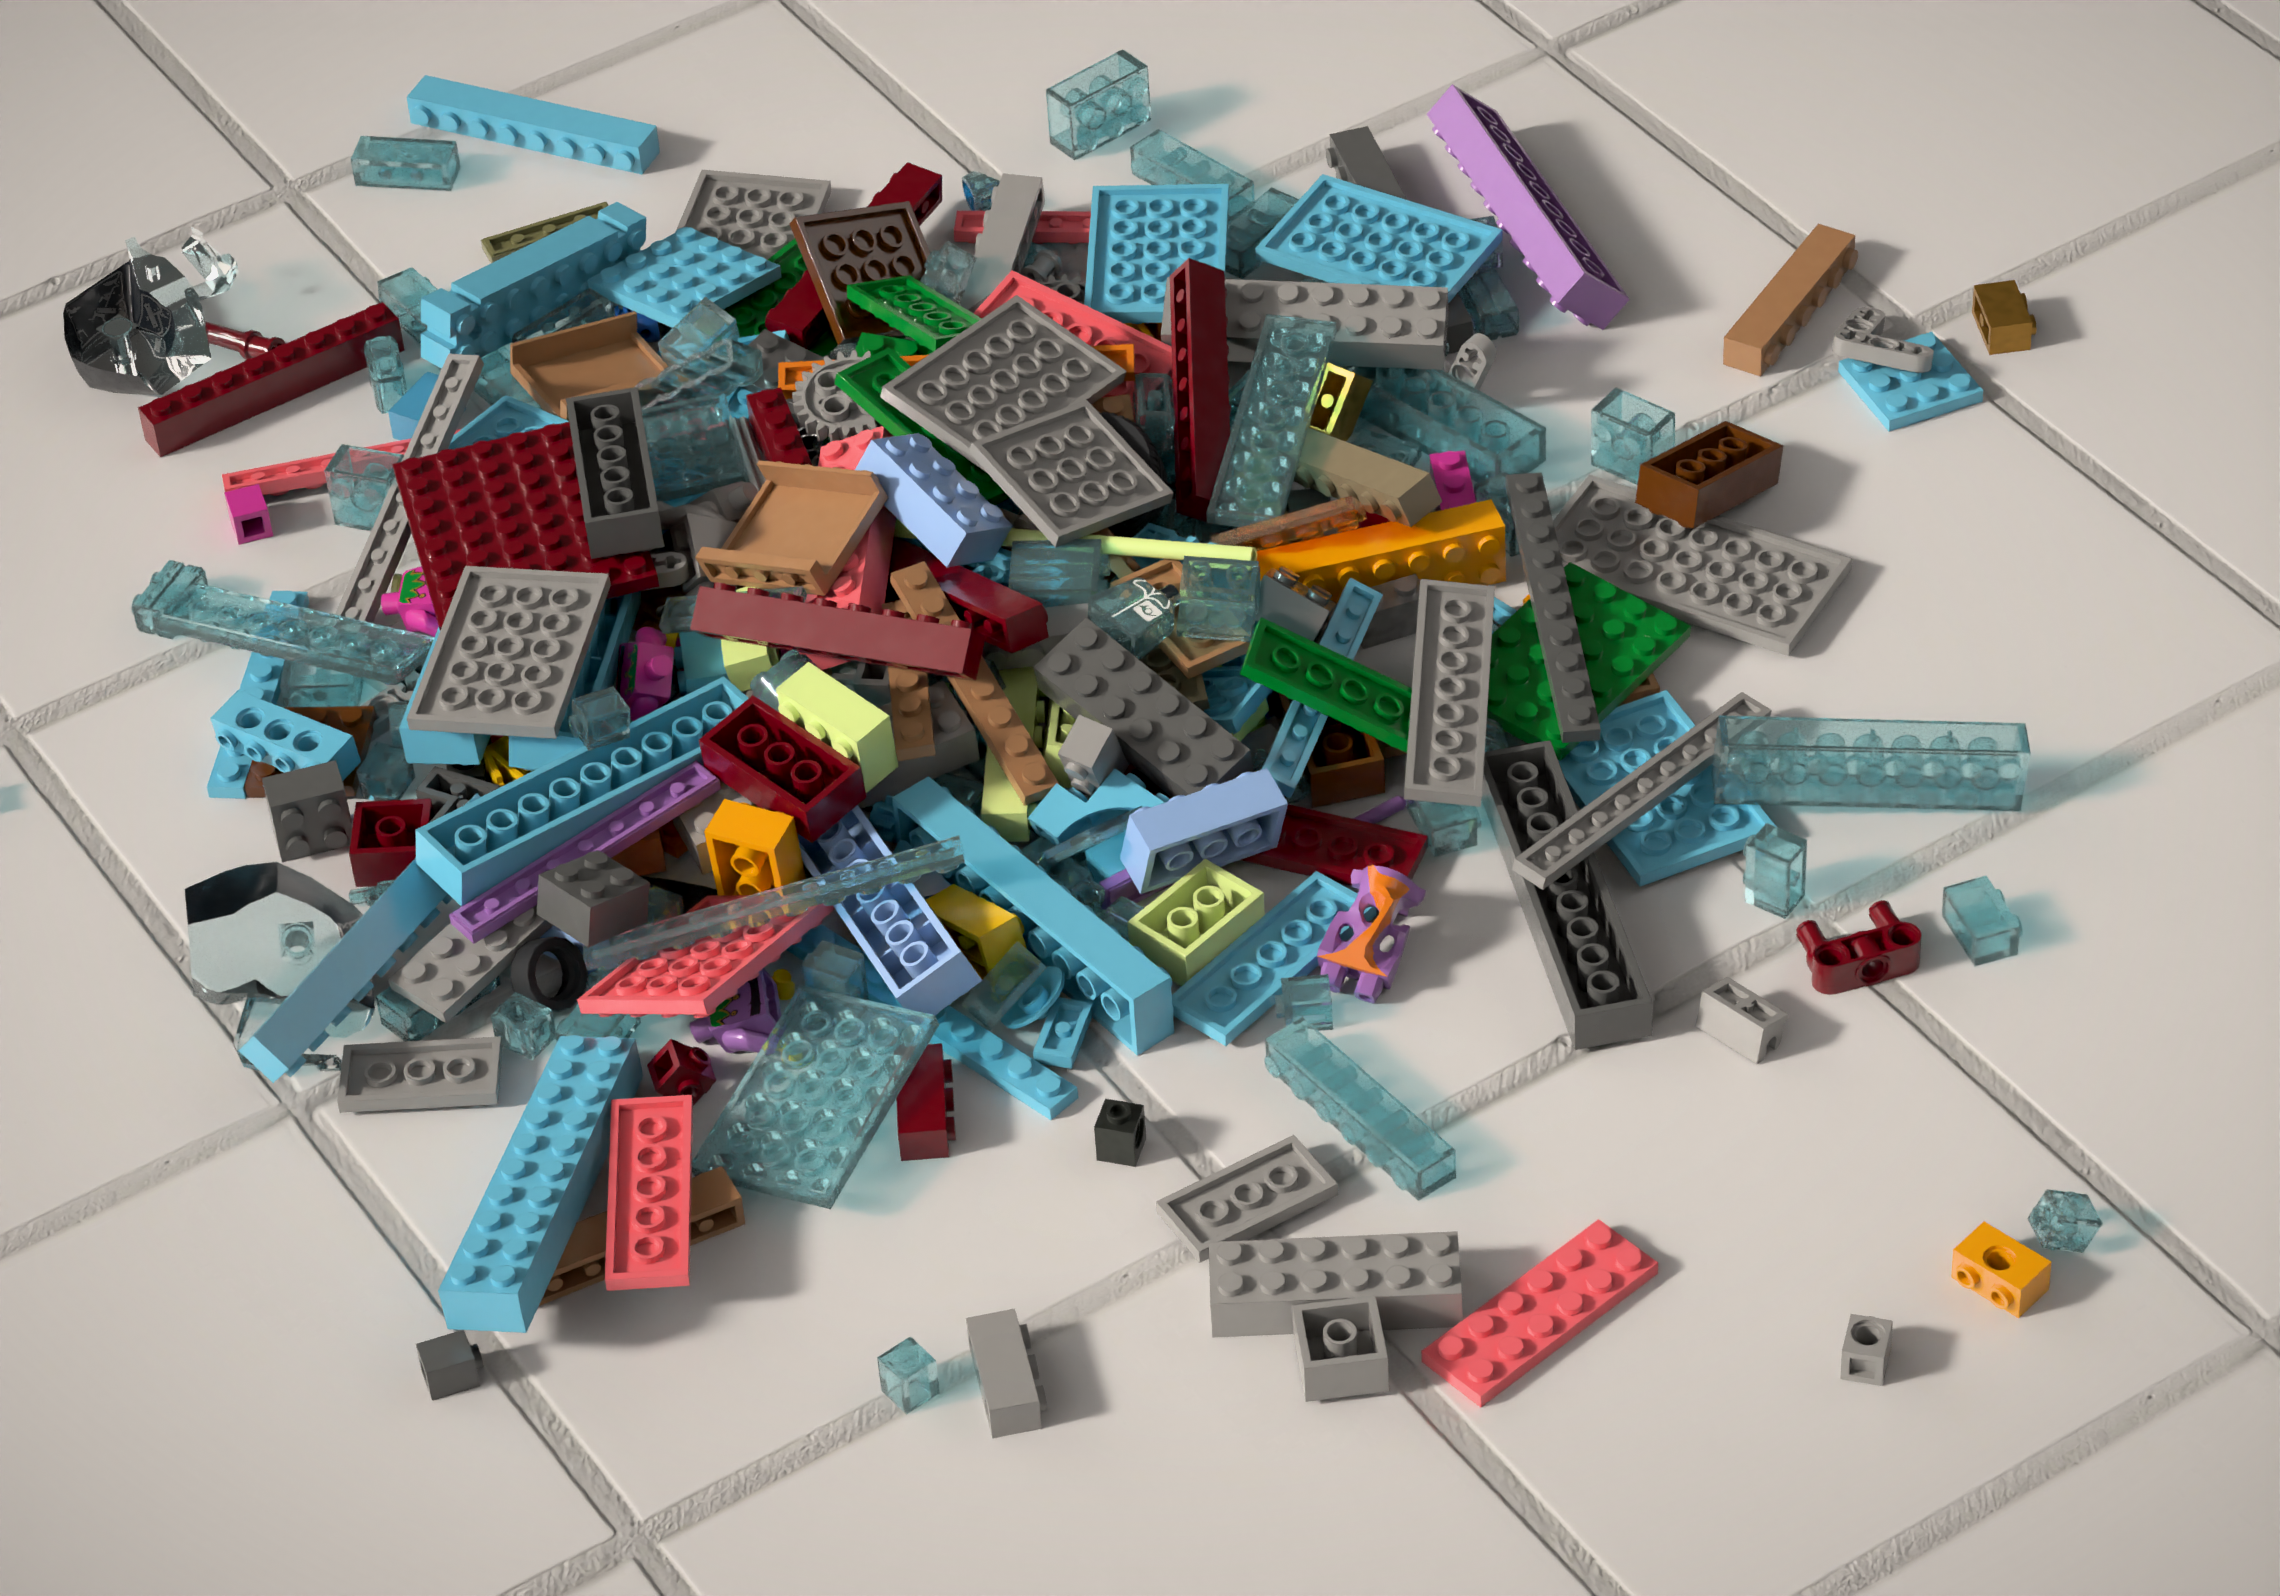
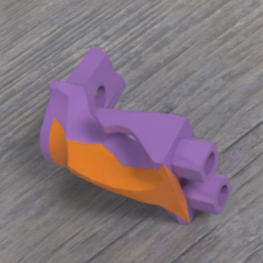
[1317,865,1426,1004]

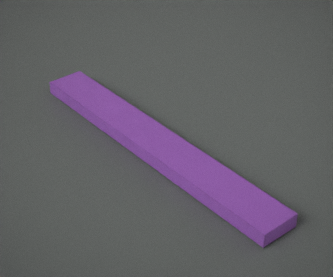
[449,761,721,944]

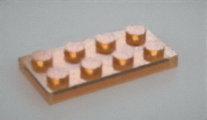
[1211,495,1367,551]

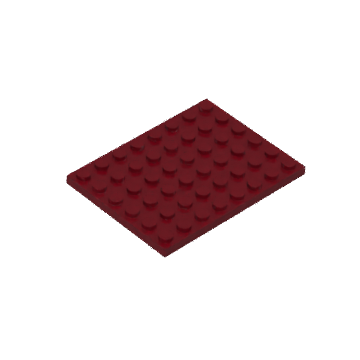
[392,422,659,630]

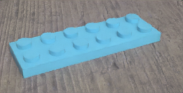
[1172,871,1376,1046]

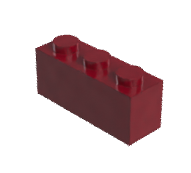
[895,1043,956,1161]

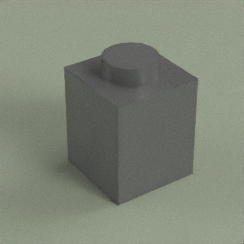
[416,1330,484,1401]

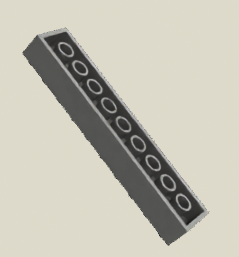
[1481,740,1653,1050]

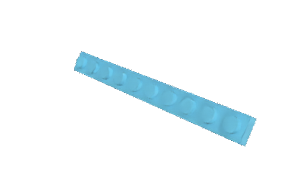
[786,924,1078,1120]

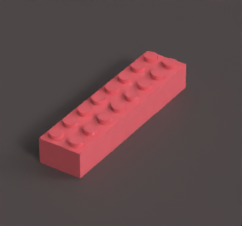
[797,426,896,670]

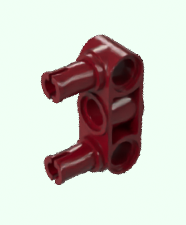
[1796,900,1922,995]

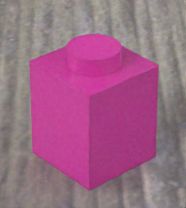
[224,484,273,545]

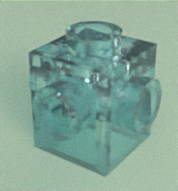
[2027,1189,2103,1253]

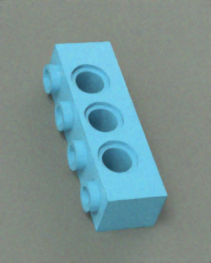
[210,690,361,781]

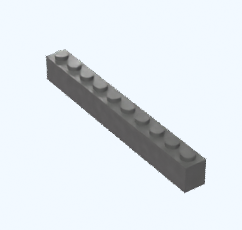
[1326,126,1473,355]

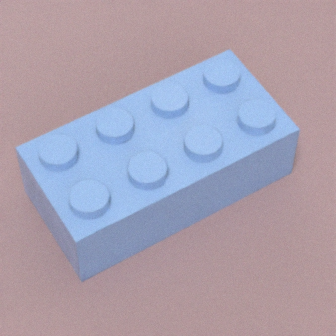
[855,433,1013,567]
[1120,768,1288,894]

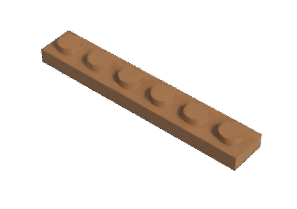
[882,600,936,761]

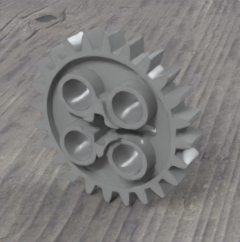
[792,350,890,442]

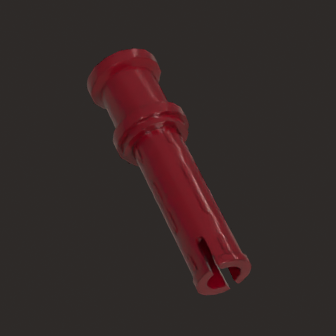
[189,318,286,360]

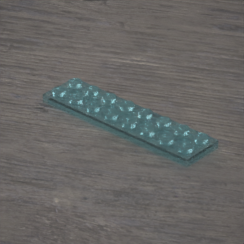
[1206,314,1337,532]
[152,583,434,685]

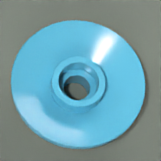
[1000,966,1065,1029]

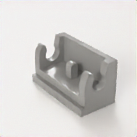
[1695,977,1789,1064]

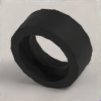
[510,937,588,1012]

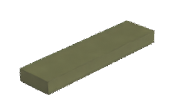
[481,202,609,263]

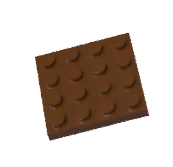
[789,201,949,345]

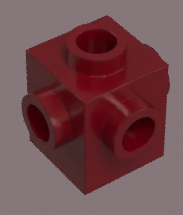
[647,1039,717,1106]

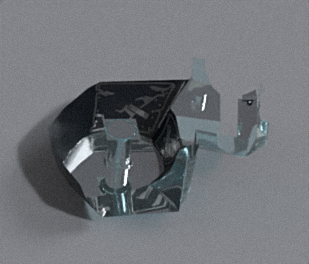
[63,227,238,395]
[185,862,376,1072]

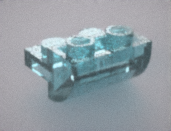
[1176,556,1260,642]

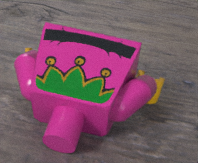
[381,567,439,637]
[614,627,680,721]

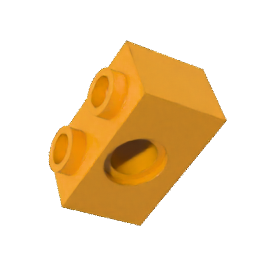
[1951,1221,2052,1318]

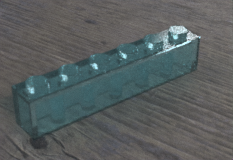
[1264,1017,1456,1201]

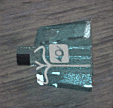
[1087,577,1181,660]

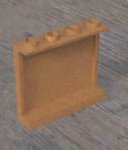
[510,311,692,421]
[695,460,888,596]

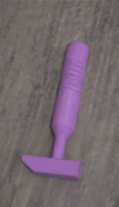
[1352,796,1429,824]

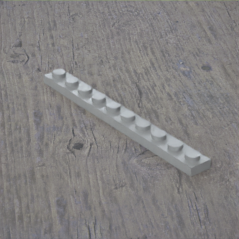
[324,354,484,651]
[1512,692,1772,890]

